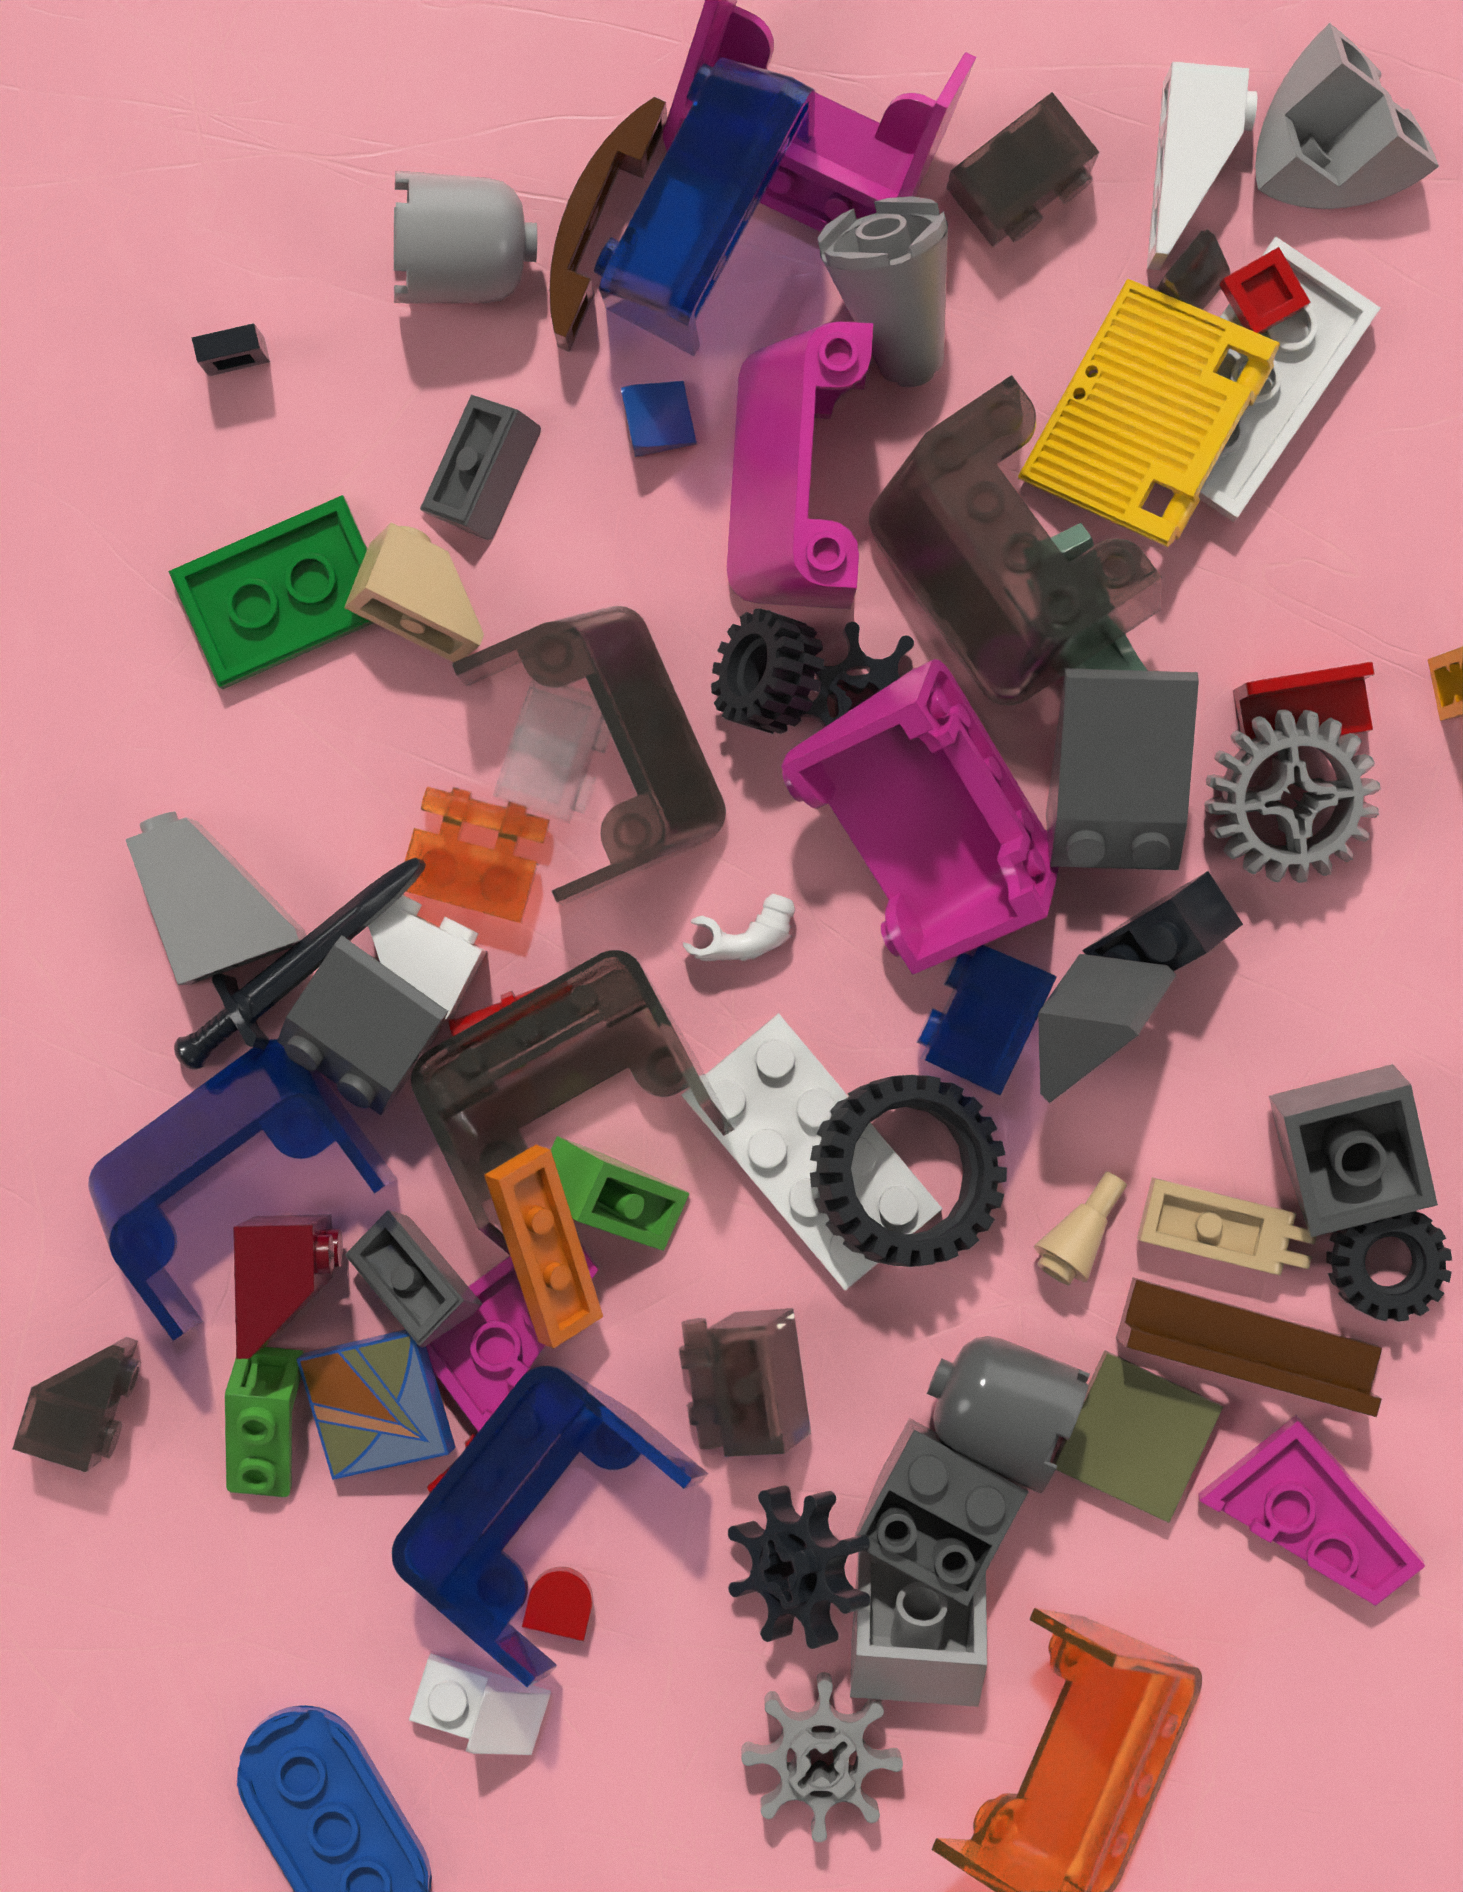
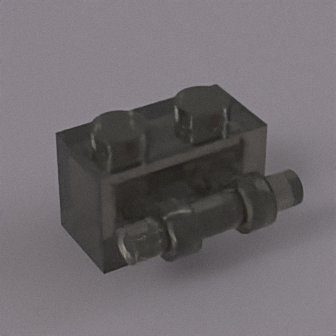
[678,1308,811,1457]

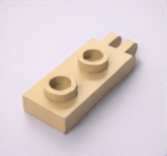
[1137,1177,1317,1275]

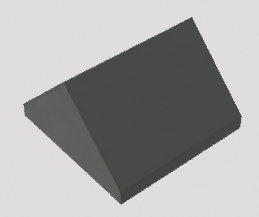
[1038,954,1176,1103]

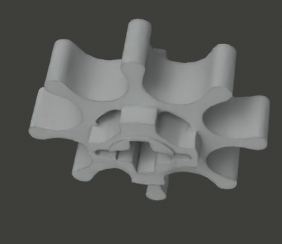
[741,1672,903,1842]

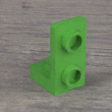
[225,1347,303,1497]

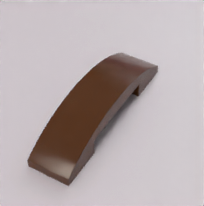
[549,97,667,352]

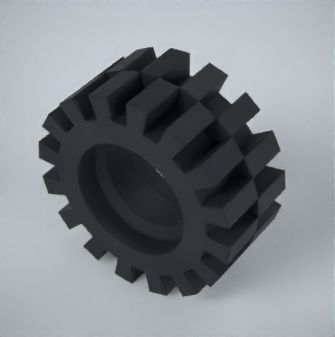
[711,609,824,734]
[1326,1211,1452,1322]

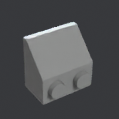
[850,1551,987,1707]

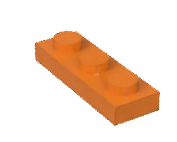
[484,1144,603,1349]

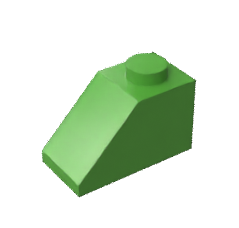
[551,1136,690,1251]

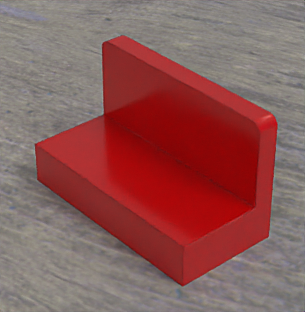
[1233,662,1375,740]

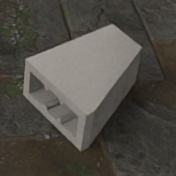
[125,811,307,985]

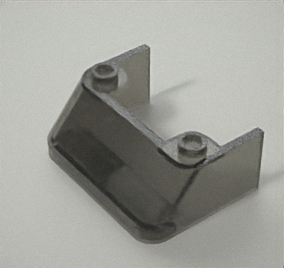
[452,606,726,906]
[411,950,735,1255]

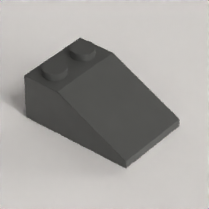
[1046,669,1199,870]

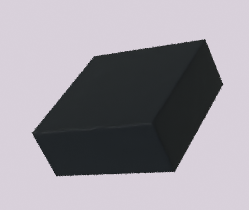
[191,323,270,376]

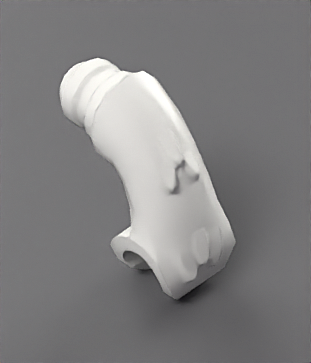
[683,894,795,961]

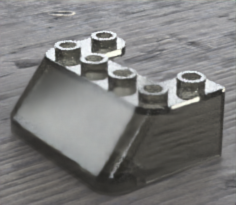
[869,375,1162,706]

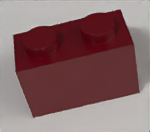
[233,1214,343,1359]

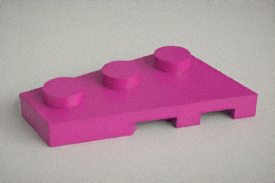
[426,1242,599,1436]
[1199,1414,1426,1606]

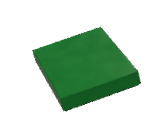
[168,495,374,689]

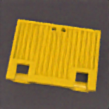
[1018,278,1280,547]

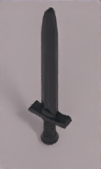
[174,858,426,1069]

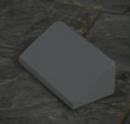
[420,394,541,540]
[345,1210,482,1347]

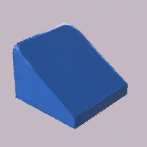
[620,381,697,457]

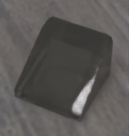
[1157,229,1230,310]

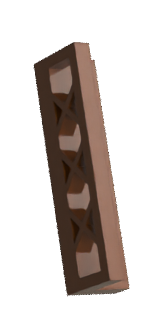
[1116,1277,1382,1417]

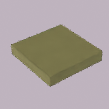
[1052,1350,1223,1523]

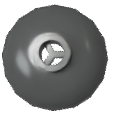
[926,1336,1090,1494]

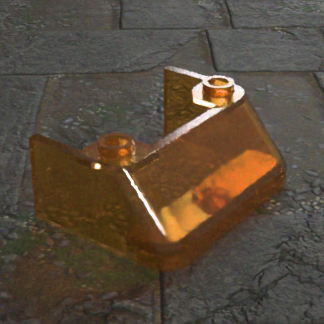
[931,1608,1202,1892]

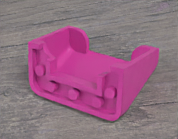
[727,321,873,609]
[781,659,1058,975]

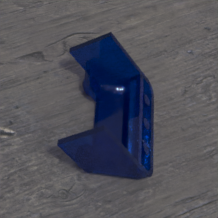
[594,57,815,356]
[88,1039,397,1341]
[392,1366,709,1688]

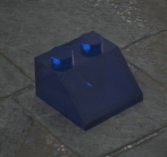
[916,945,1057,1096]

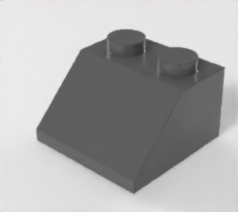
[277,935,448,1116]
[1269,1064,1438,1237]

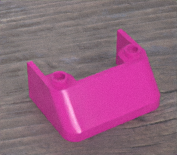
[663,0,977,232]

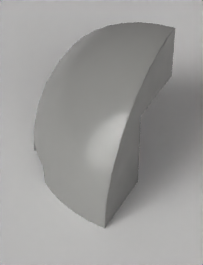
[1255,23,1439,209]

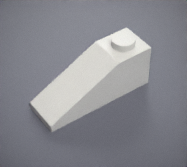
[1147,62,1258,270]

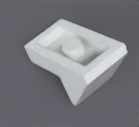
[409,1653,551,1755]

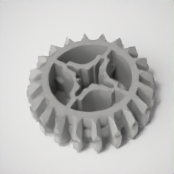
[1204,709,1381,883]

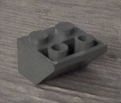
[854,1418,1029,1606]

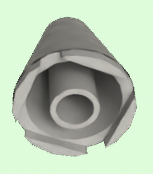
[817,196,948,387]

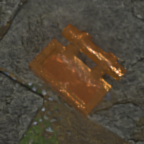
[405,786,550,924]

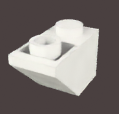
[368,895,487,1019]

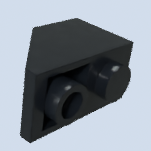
[1082,871,1243,972]

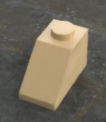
[344,522,484,664]

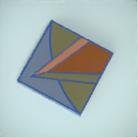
[296,1329,456,1480]

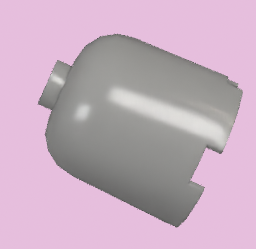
[394,171,537,304]

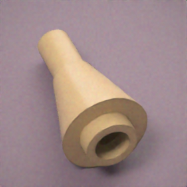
[1033,1172,1127,1285]

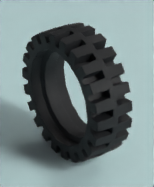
[810,1075,1007,1267]

